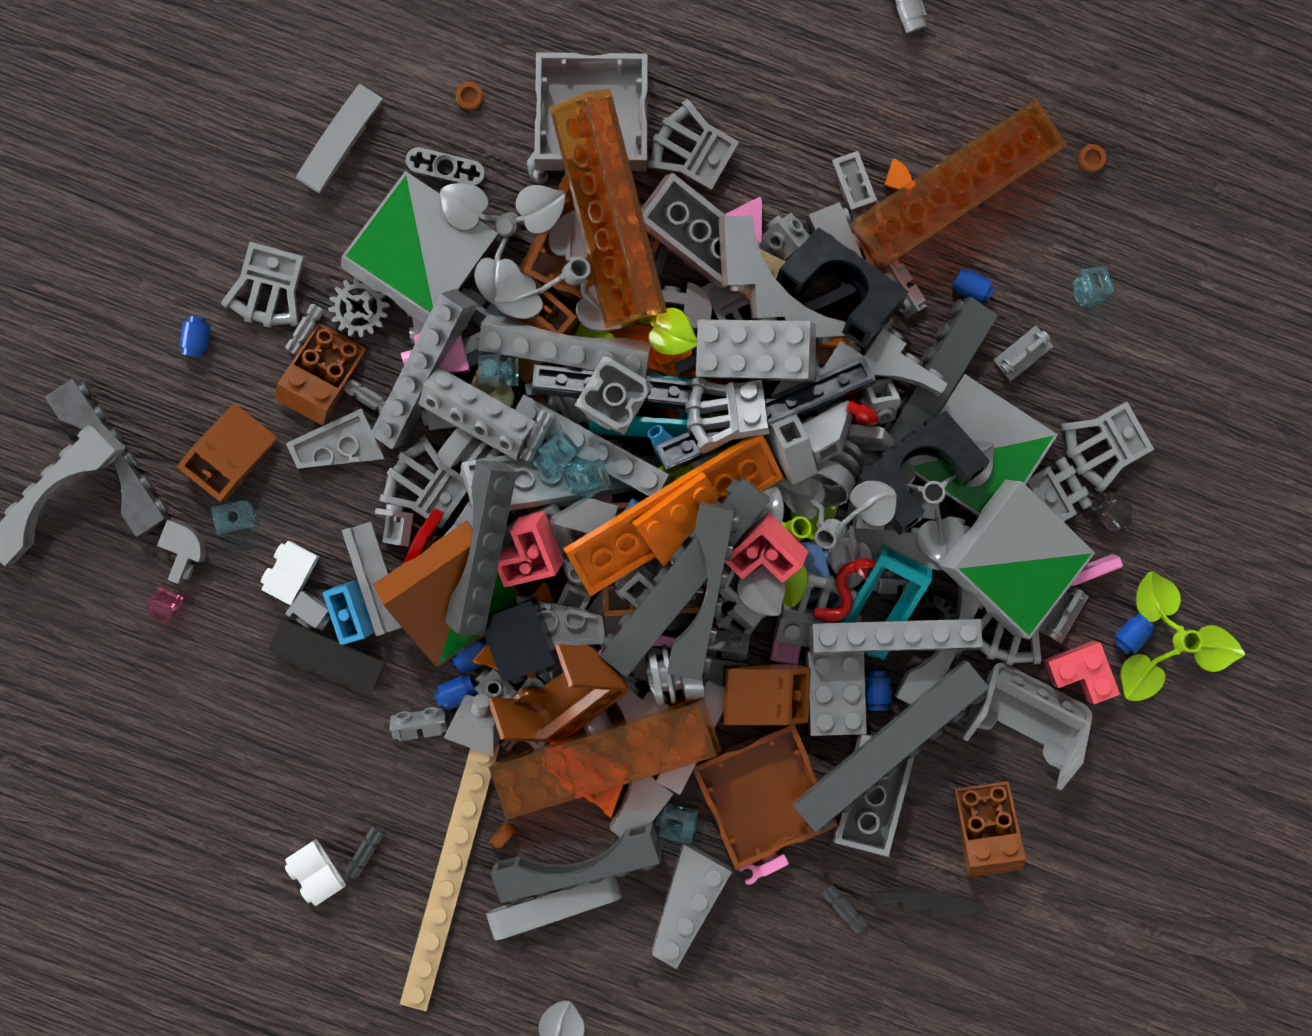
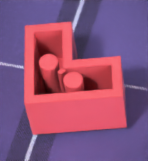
[497,511,564,588]
[725,512,809,583]
[1043,641,1120,704]

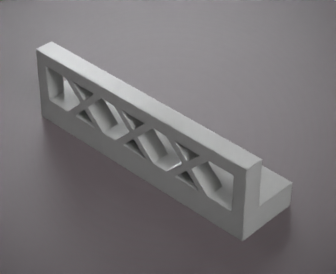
[342,522,402,636]

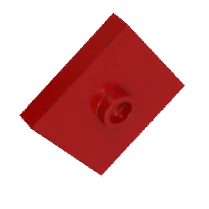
[403,509,444,564]

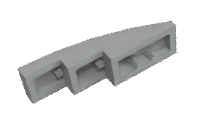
[296,83,383,193]
[832,151,895,267]
[656,679,725,795]

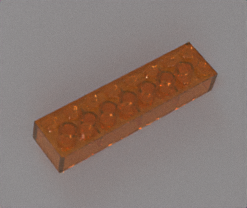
[549,89,667,329]
[849,99,1067,271]
[488,698,721,820]

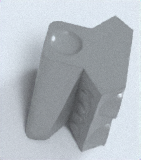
[574,356,653,435]

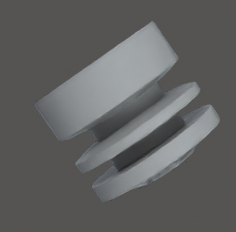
[436,427,504,478]
[815,439,864,505]
[646,645,705,706]

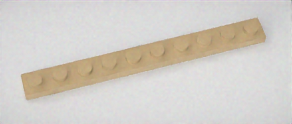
[400,744,500,1011]

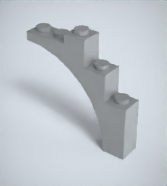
[719,215,853,343]
[771,328,948,396]
[609,670,673,837]

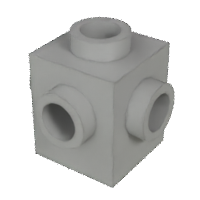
[761,213,810,261]
[858,378,901,423]
[614,564,655,608]

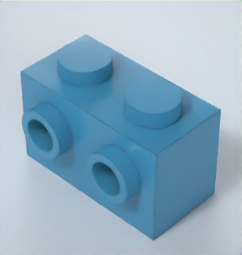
[323,579,375,645]

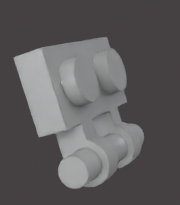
[1026,457,1092,522]

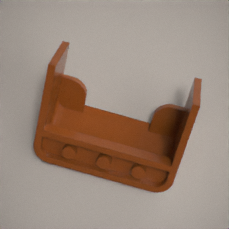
[488,644,628,742]

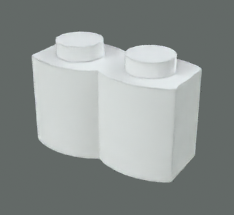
[260,541,320,605]
[285,839,346,906]

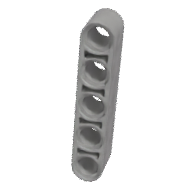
[486,875,623,940]

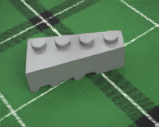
[652,840,732,969]

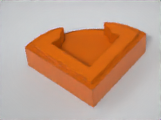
[884,159,912,195]

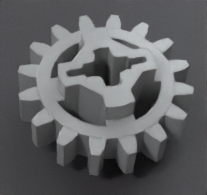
[328,277,390,338]

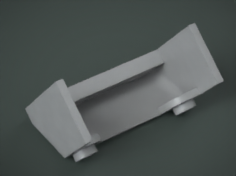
[963,663,1092,790]

